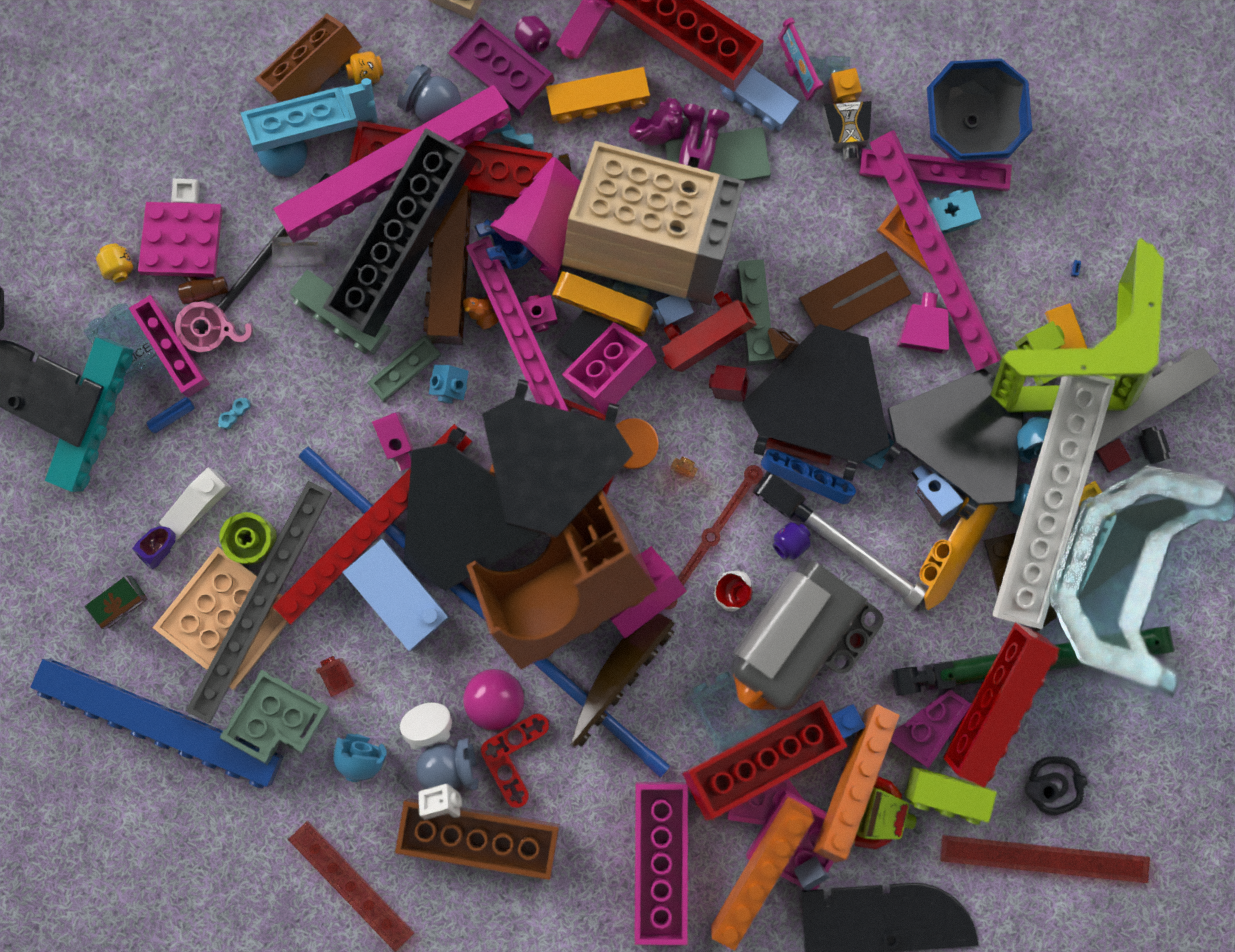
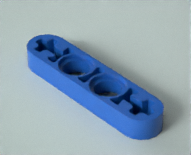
[761,449,856,504]

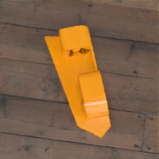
[919,497,998,610]

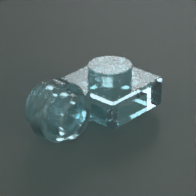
[809,56,850,76]

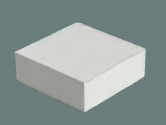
[171,179,199,203]

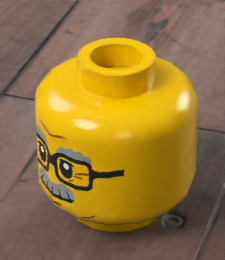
[96,243,134,283]

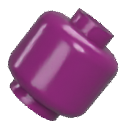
[514,16,551,53]

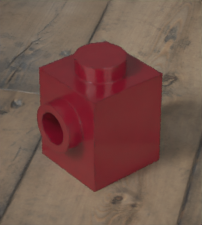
[709,365,750,402]

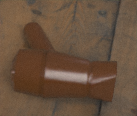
[178,276,229,304]

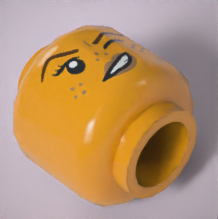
[345,51,384,85]

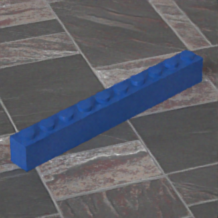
[30,659,284,789]

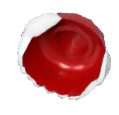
[714,571,753,612]

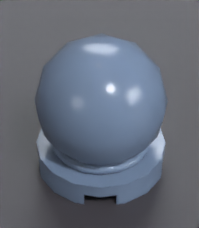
[397,64,461,123]
[416,738,479,791]

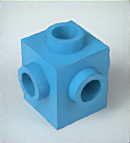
[429,365,469,404]

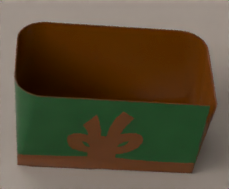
[85,576,148,629]

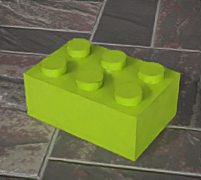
[904,766,997,825]

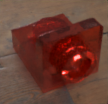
[316,656,356,697]

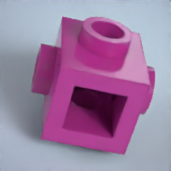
[521,295,558,333]

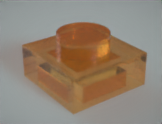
[670,456,698,480]

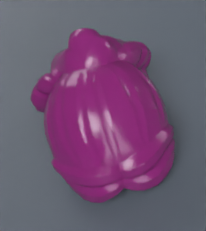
[628,98,684,146]

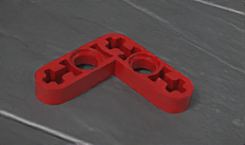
[481,713,549,808]

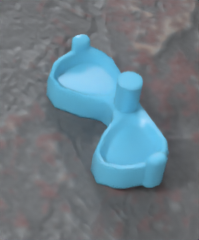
[501,127,534,149]

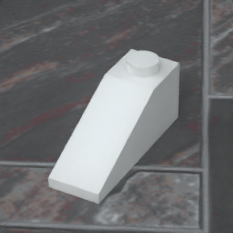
[159,467,232,541]

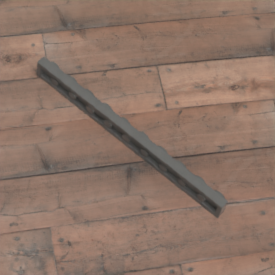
[186,481,332,723]

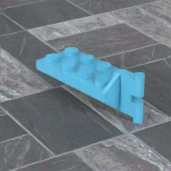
[240,78,378,153]

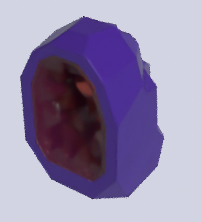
[132,526,176,570]

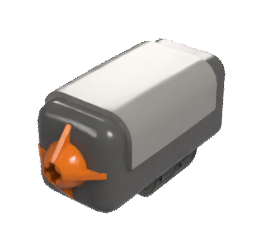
[730,560,884,711]

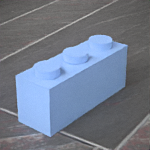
[720,68,799,132]

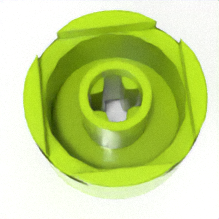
[219,512,277,565]

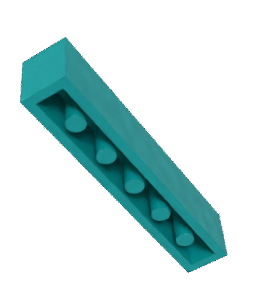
[45,337,134,492]

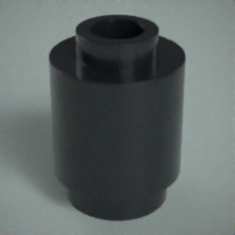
[1138,426,1171,465]

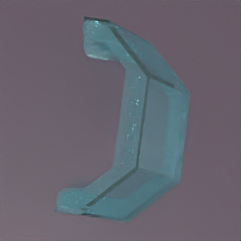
[1048,465,1235,698]

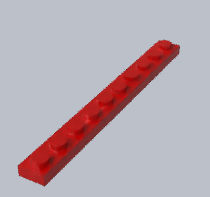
[272,424,473,625]

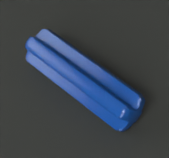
[146,397,194,433]

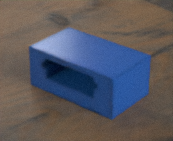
[1071,260,1081,277]

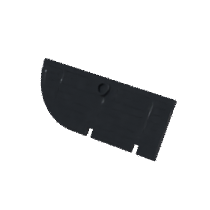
[0,340,104,447]
[801,883,979,952]

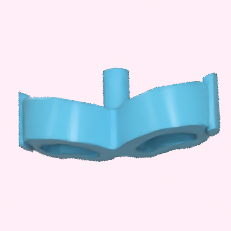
[218,398,251,429]

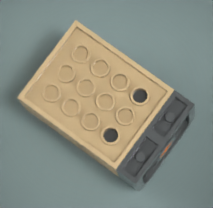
[562,141,745,306]

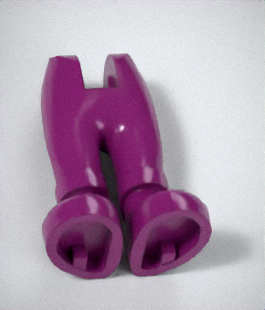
[679,104,730,171]

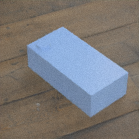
[343,539,451,651]

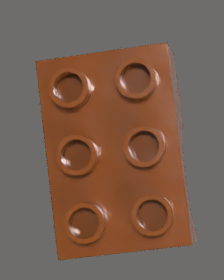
[467,489,658,670]

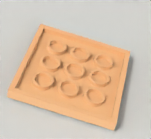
[153,546,288,690]

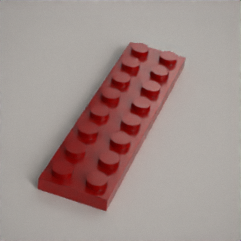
[349,121,553,200]

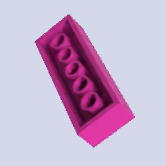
[634,782,688,945]

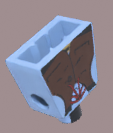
[911,465,963,526]

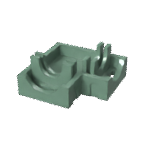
[220,669,330,765]

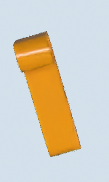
[552,271,654,337]

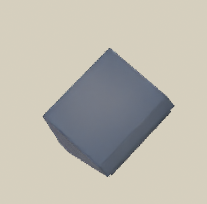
[794,856,830,891]

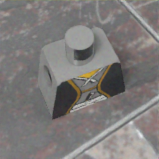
[821,101,872,162]

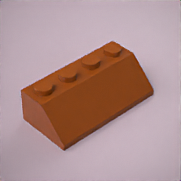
[255,13,362,103]

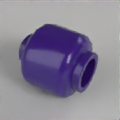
[772,522,811,560]

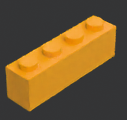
[546,67,650,124]

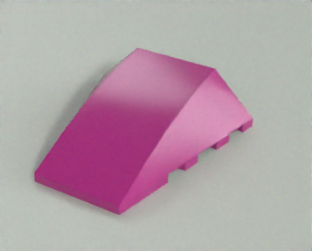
[490,157,581,284]

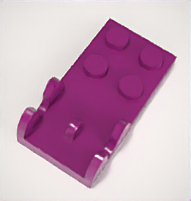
[448,17,555,118]

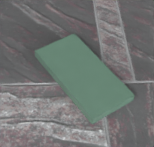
[665,127,771,181]

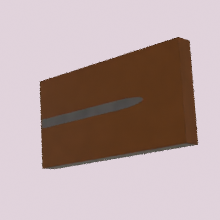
[798,251,911,331]

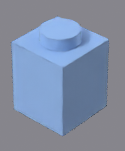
[653,295,694,327]

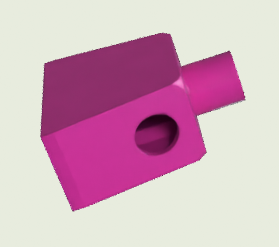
[897,292,949,354]
[372,411,414,471]

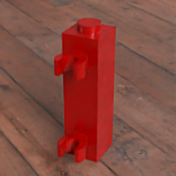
[662,291,757,372]

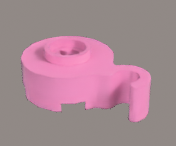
[175,301,253,352]

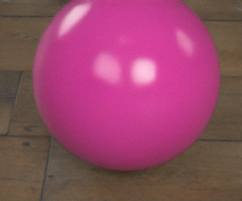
[463,669,524,730]

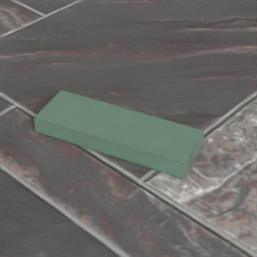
[367,335,442,402]

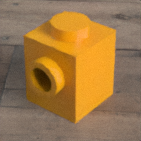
[828,68,862,104]

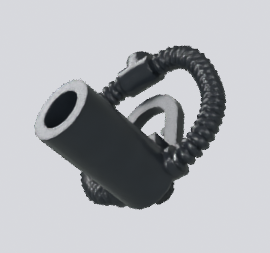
[1025,756,1088,815]

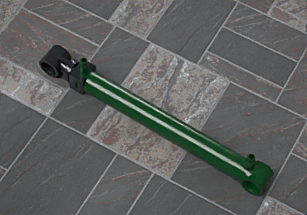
[892,626,1175,696]

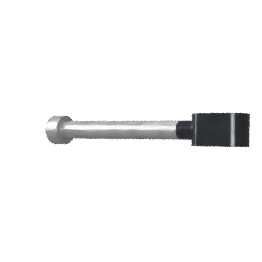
[752,471,928,609]

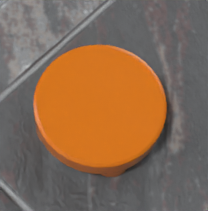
[616,418,659,469]

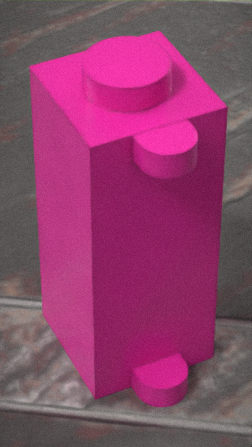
[556,0,614,60]

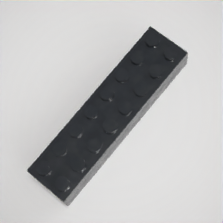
[322,128,478,338]

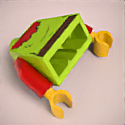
[853,776,917,850]

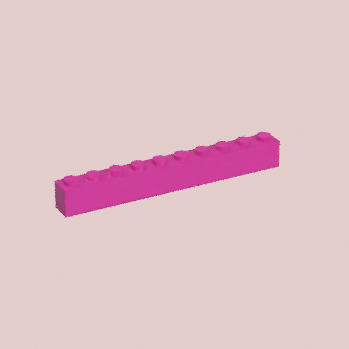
[273,85,512,243]

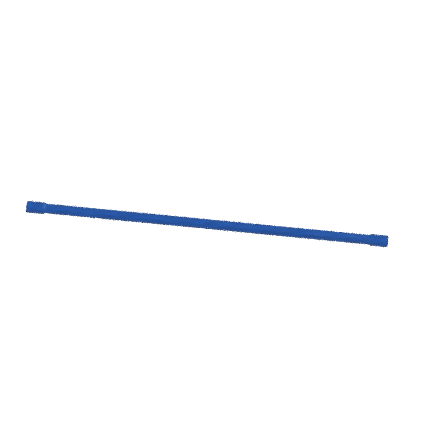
[298,446,670,778]

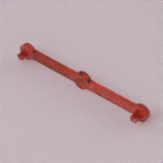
[665,465,763,610]

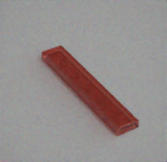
[288,821,415,952]

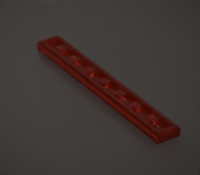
[940,834,1150,883]

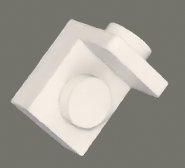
[419,784,462,819]

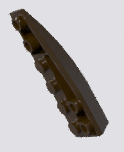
[569,613,676,749]

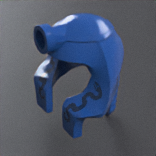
[472,219,535,270]

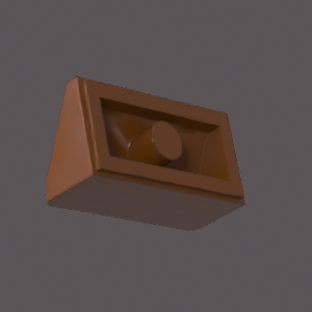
[767,328,800,360]

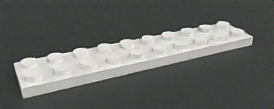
[992,376,1115,629]

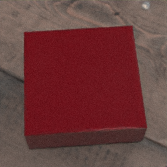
[1095,438,1132,473]

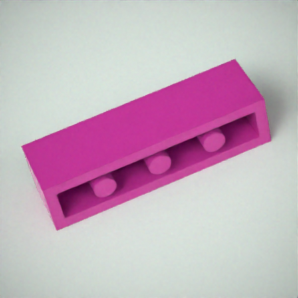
[129,295,210,397]

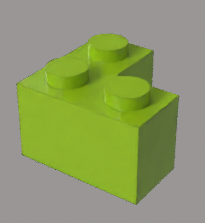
[1015,321,1065,386]

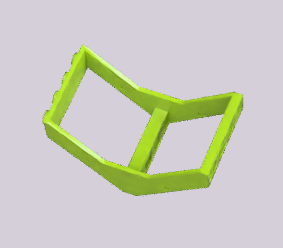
[990,238,1164,412]

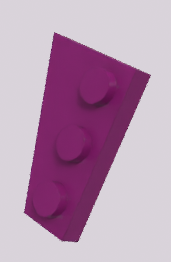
[890,689,971,768]

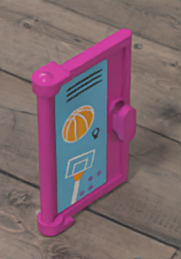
[778,17,824,101]

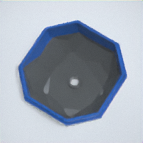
[926,58,1033,163]

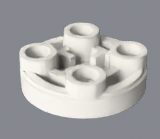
[400,703,452,750]

